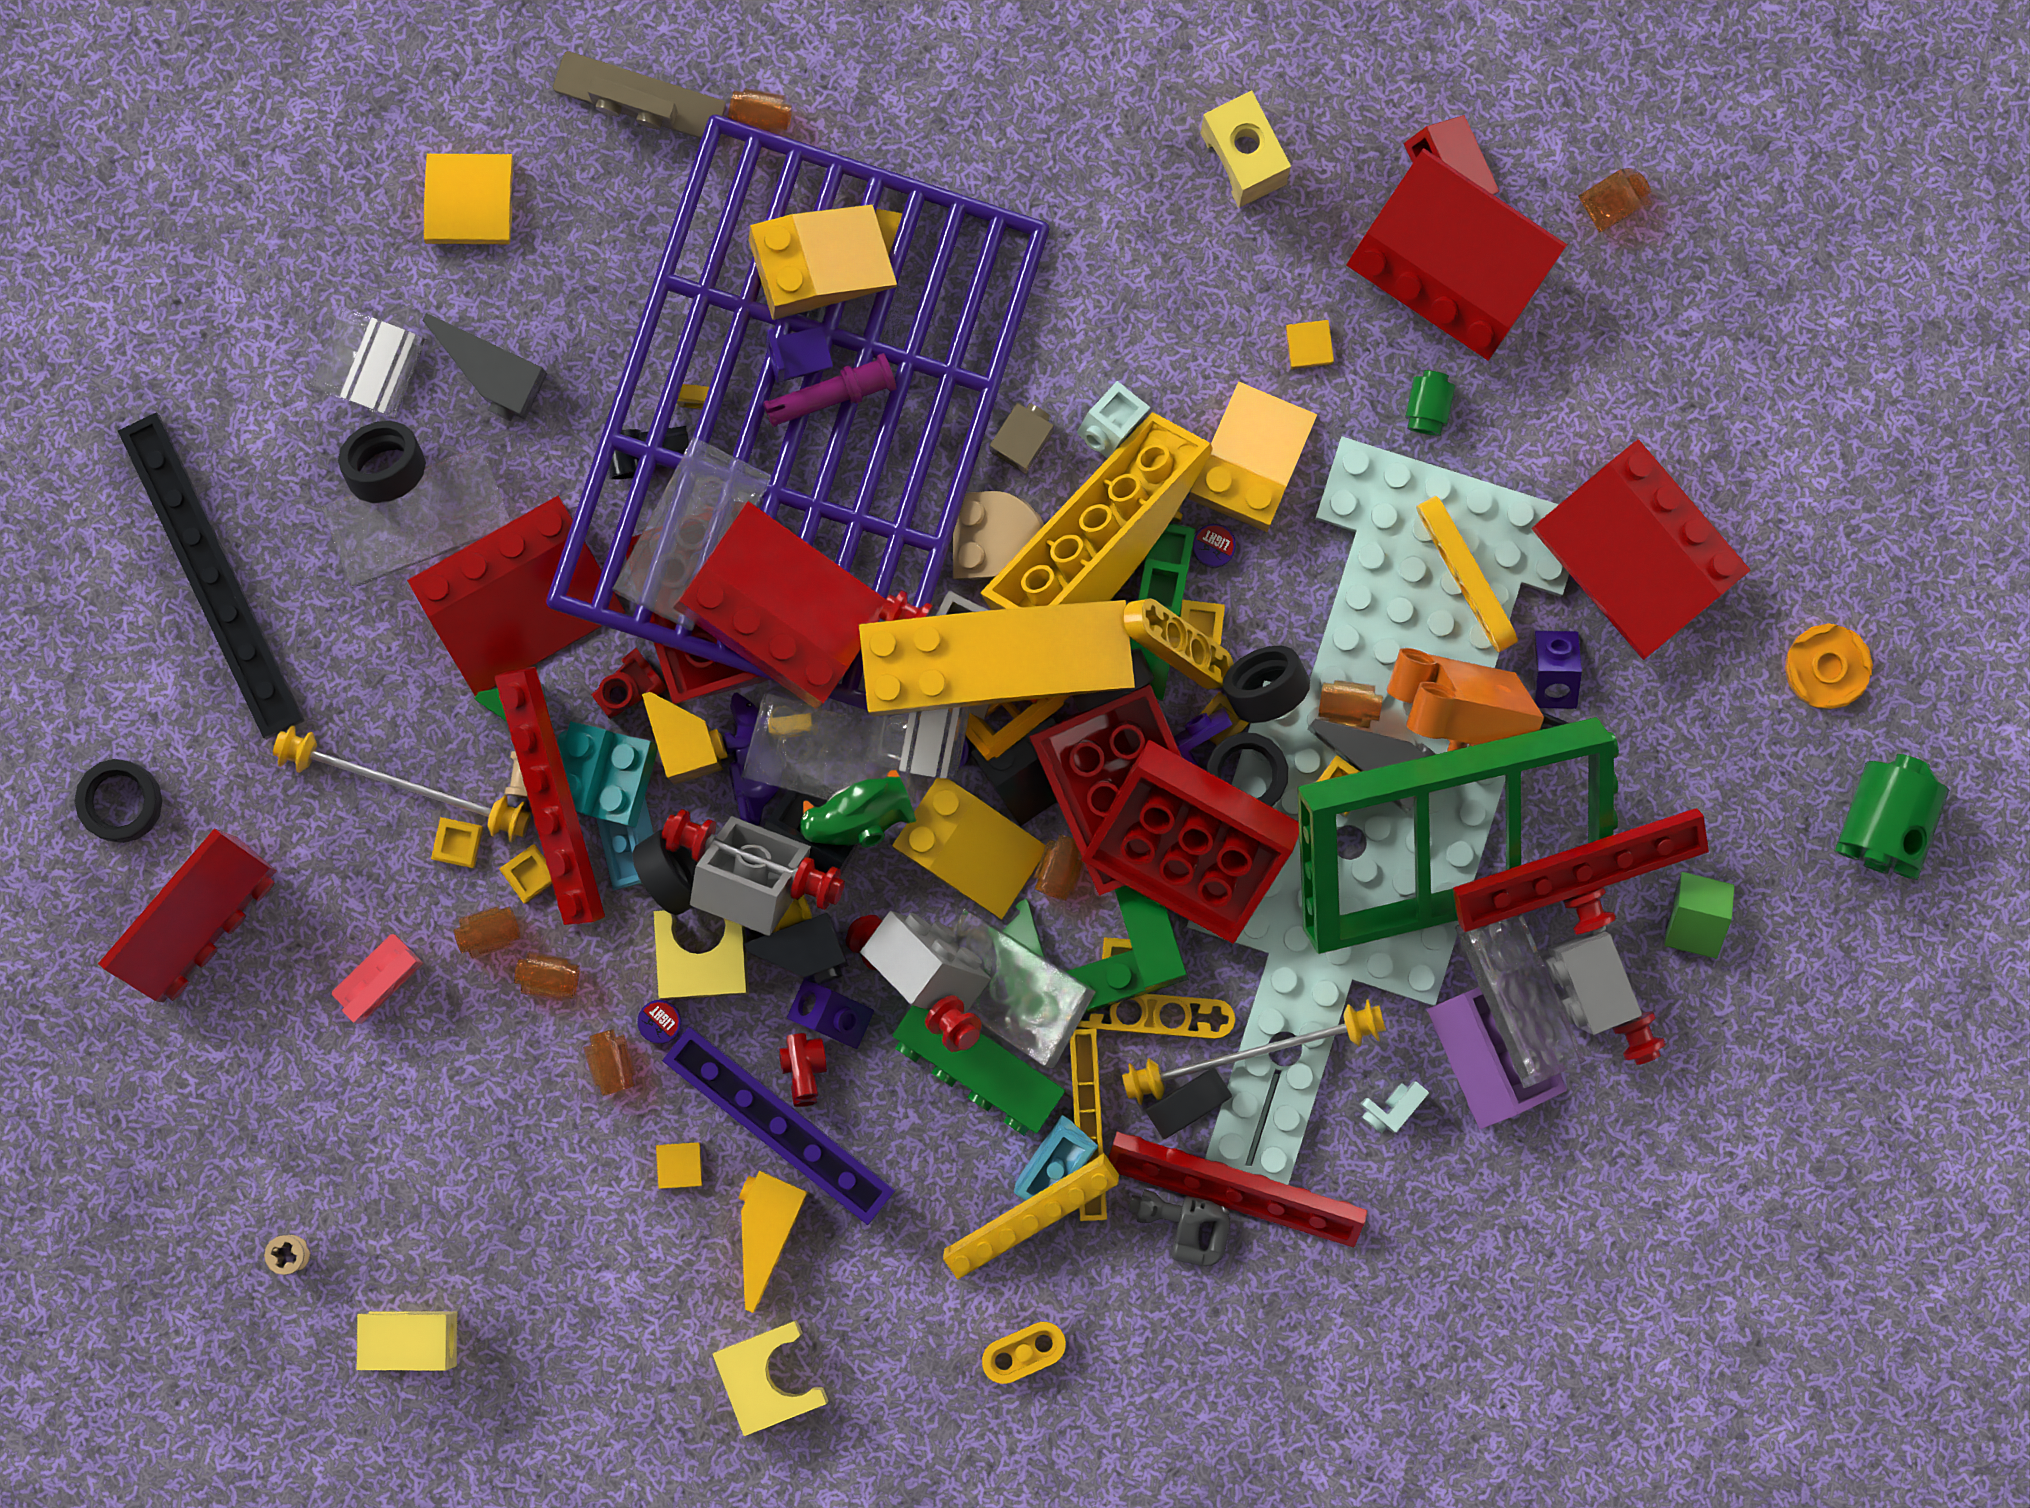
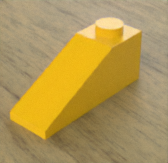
[738,1170,809,1313]

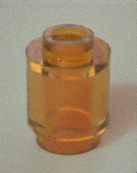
[728,88,792,135]
[1318,680,1383,728]
[1034,834,1085,901]
[453,905,521,959]
[514,951,580,1001]
[583,1029,636,1096]

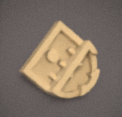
[953,491,1044,580]

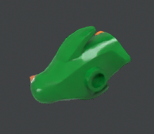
[800,770,916,848]

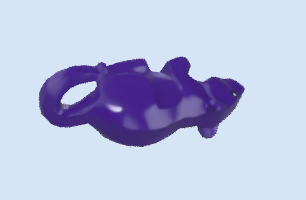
[723,692,782,826]

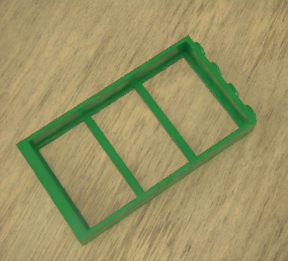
[1297,717,1619,954]

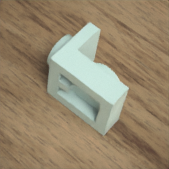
[1077,381,1150,458]
[1360,1081,1429,1134]

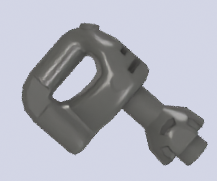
[1128,1189,1231,1266]

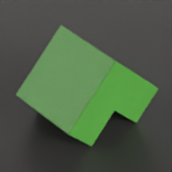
[1664,872,1734,959]

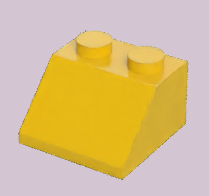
[642,692,728,785]

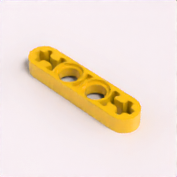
[1416,496,1518,653]
[1124,598,1234,690]
[1069,994,1235,1039]

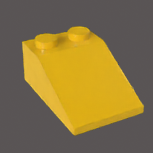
[748,204,897,320]
[1189,381,1317,532]
[892,773,1049,920]

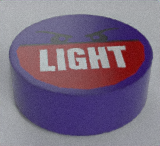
[1193,523,1236,568]
[637,1000,682,1044]

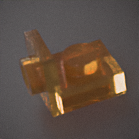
[1578,168,1652,233]

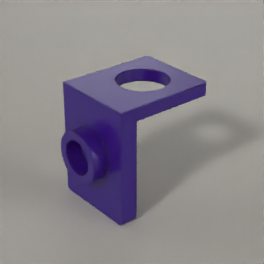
[765,326,833,383]
[1534,631,1582,709]
[1174,707,1232,767]
[787,979,874,1049]

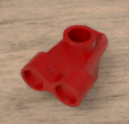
[591,648,667,720]
[779,1033,827,1107]

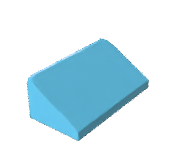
[596,798,654,891]
[1014,1115,1098,1200]

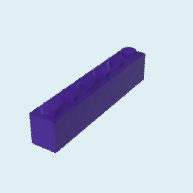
[662,1027,896,1225]

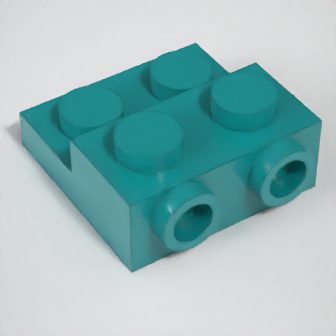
[557,721,658,828]

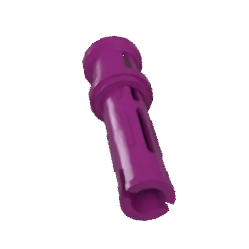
[763,353,897,428]

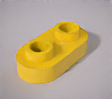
[982,1321,1066,1384]

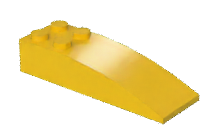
[980,412,1213,610]
[859,600,1135,717]

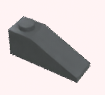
[422,313,547,421]
[1307,718,1435,813]

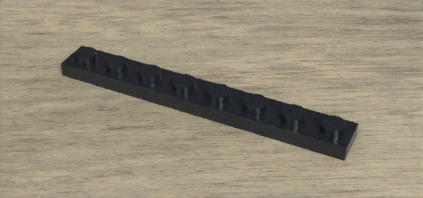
[118,412,305,740]

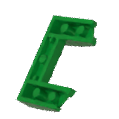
[991,885,1189,1033]

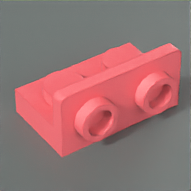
[332,934,424,1024]

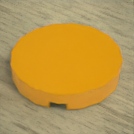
[1785,623,1873,710]

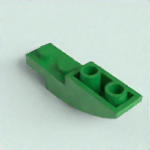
[1130,523,1196,701]

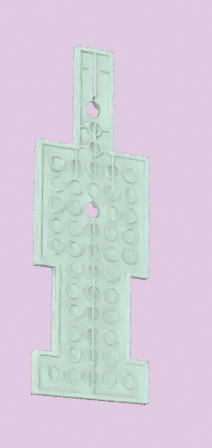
[1186,436,1569,1185]

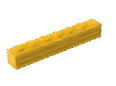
[1069,1028,1107,1221]
[943,1153,1119,1280]

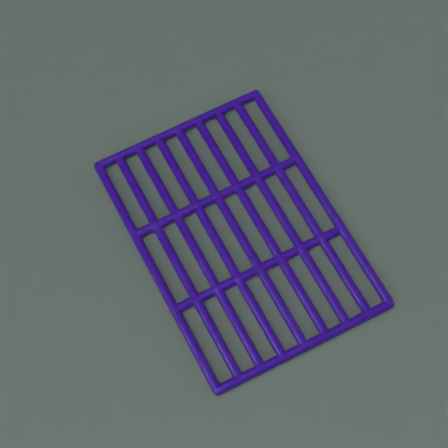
[546,114,1050,717]

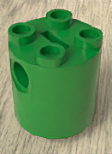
[1834,754,1950,880]

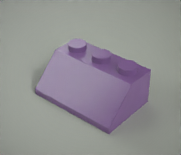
[1427,971,1567,1129]

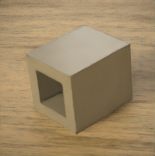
[989,402,1054,474]

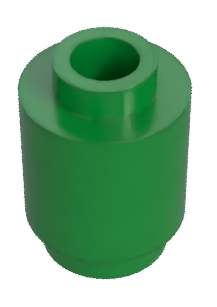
[1405,370,1456,436]

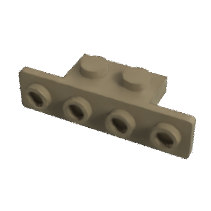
[553,51,726,139]

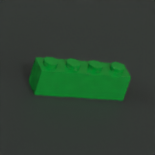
[892,1005,1066,1136]

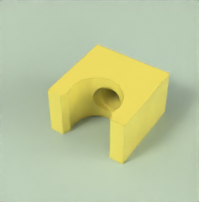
[1200,90,1291,208]
[654,910,749,1000]
[356,1311,457,1371]
[713,1320,828,1436]

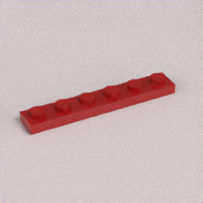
[494,667,605,925]
[1453,808,1709,932]
[1108,1131,1368,1248]

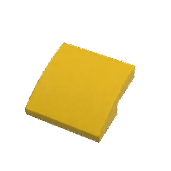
[424,153,513,245]

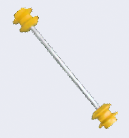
[273,725,531,843]
[1122,999,1386,1105]

